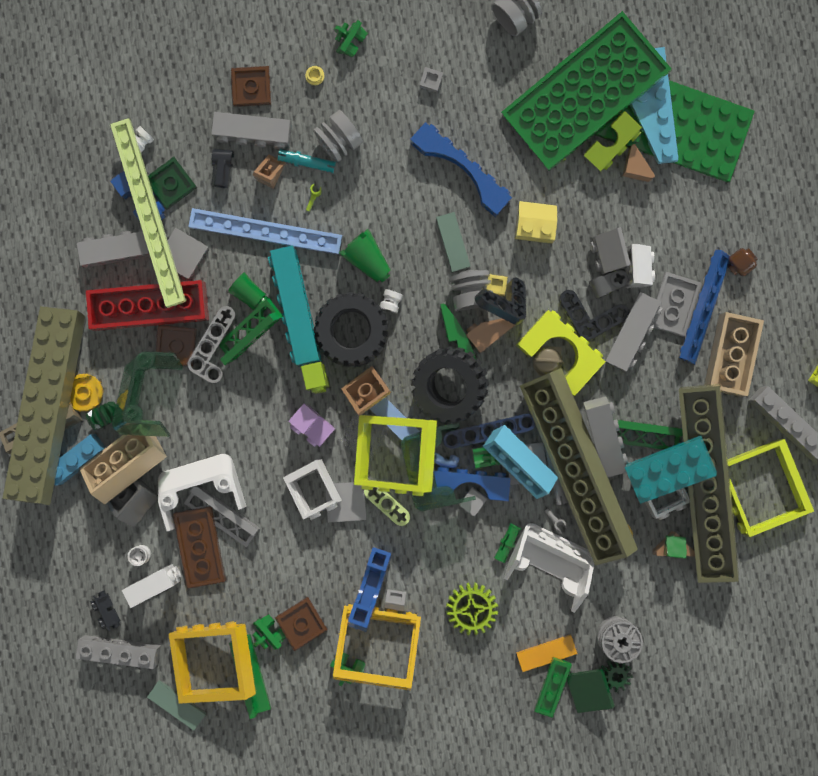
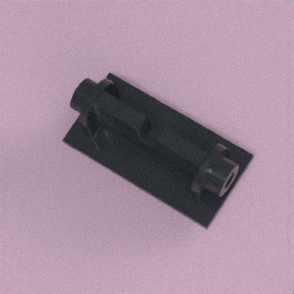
[90,590,121,631]

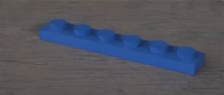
[679,249,730,364]

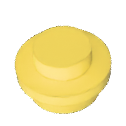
[305,66,325,86]

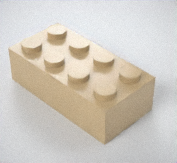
[704,312,764,397]
[79,422,167,504]

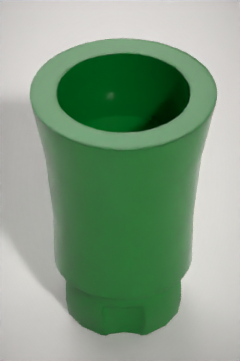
[228,272,273,312]

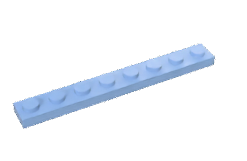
[188,208,343,255]

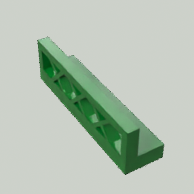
[219,298,283,365]
[613,419,683,450]
[229,634,271,719]

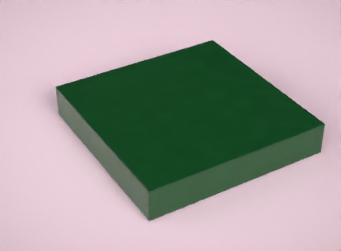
[148,157,197,210]
[567,669,615,713]

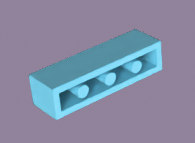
[483,425,558,499]

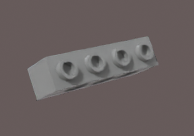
[76,635,161,669]

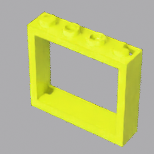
[354,415,437,496]
[728,439,814,537]

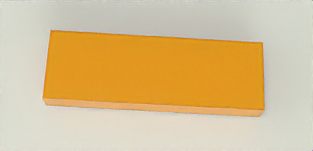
[516,634,577,672]

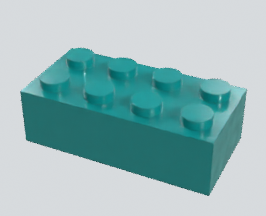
[625,436,717,504]

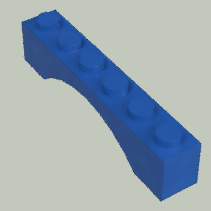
[410,122,512,218]

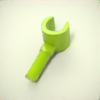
[306,184,322,212]

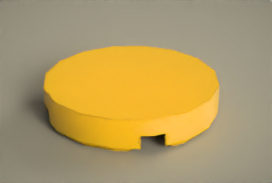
[70,374,103,411]

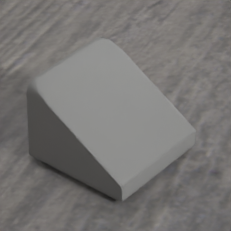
[459,487,487,516]

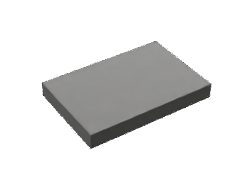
[652,271,702,338]

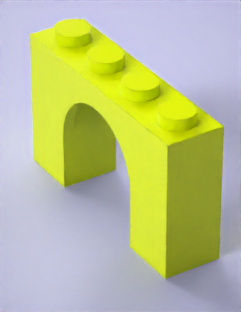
[516,310,606,396]

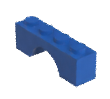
[431,467,511,501]
[348,547,391,632]

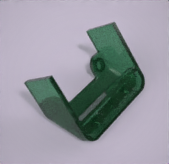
[112,352,183,437]
[401,423,476,512]

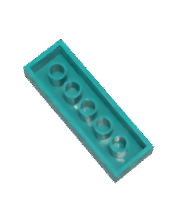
[268,245,322,367]

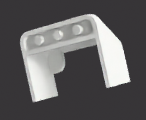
[158,454,246,531]
[504,523,594,613]

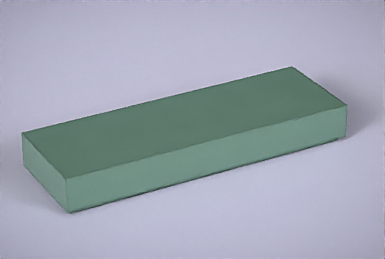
[436,212,471,272]
[147,680,206,730]

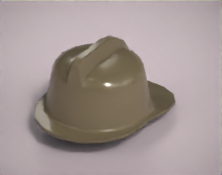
[532,346,564,376]

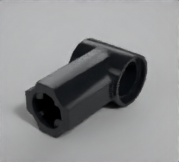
[211,149,234,188]

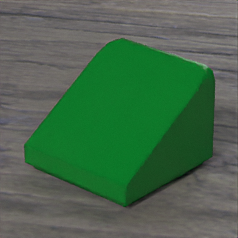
[664,535,687,558]

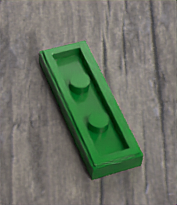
[534,657,572,718]

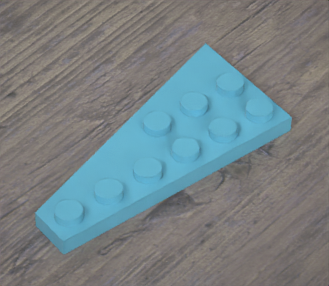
[630,47,678,164]

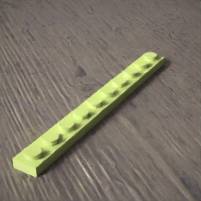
[110,118,186,308]

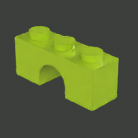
[583,111,642,171]
[301,362,330,394]

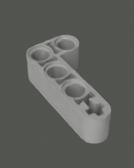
[187,306,235,383]

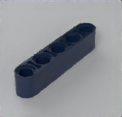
[443,414,536,449]

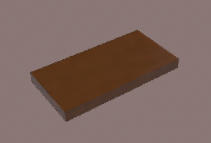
[172,506,226,589]

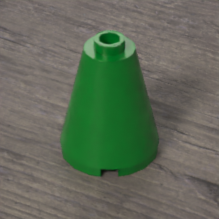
[339,229,391,282]

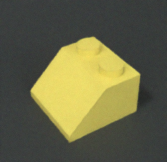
[515,201,557,244]

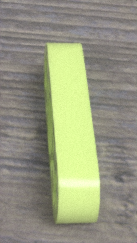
[364,487,410,526]

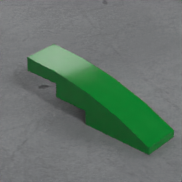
[440,304,476,360]

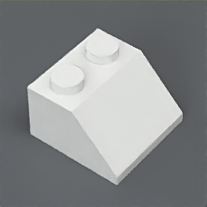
[625,244,655,288]

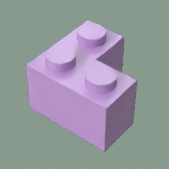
[289,404,336,447]

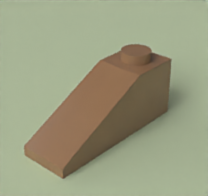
[466,319,515,354]

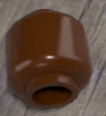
[728,248,758,276]

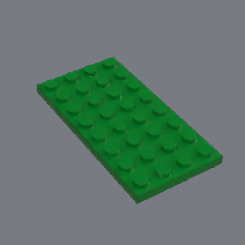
[501,11,672,171]
[594,80,755,183]

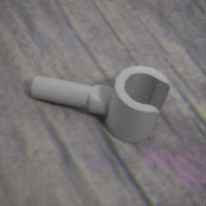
[544,509,567,534]

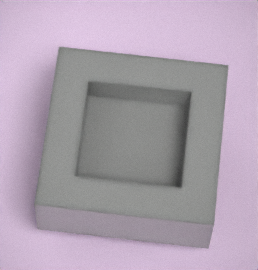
[419,67,443,93]
[384,589,406,611]

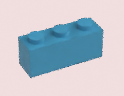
[54,434,106,486]

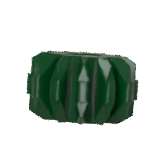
[86,402,121,430]
[601,660,633,693]

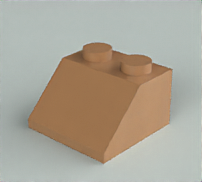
[341,366,391,416]

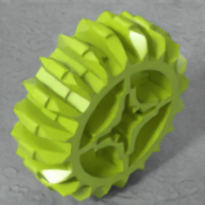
[446,582,498,635]

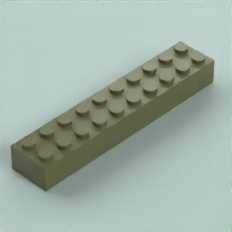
[2,306,86,505]
[520,368,638,566]
[679,384,739,583]

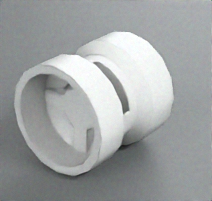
[135,126,154,153]
[380,289,403,314]
[128,545,151,566]

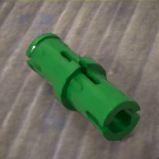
[494,523,521,563]

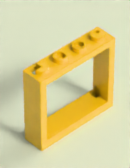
[333,604,421,691]
[169,621,256,703]

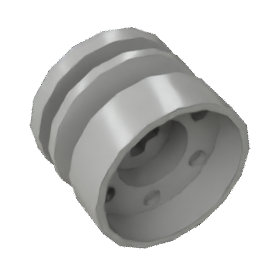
[491,0,542,37]
[313,110,363,162]
[449,270,493,311]
[596,616,643,663]

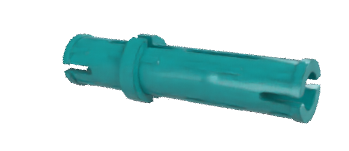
[278,149,336,173]

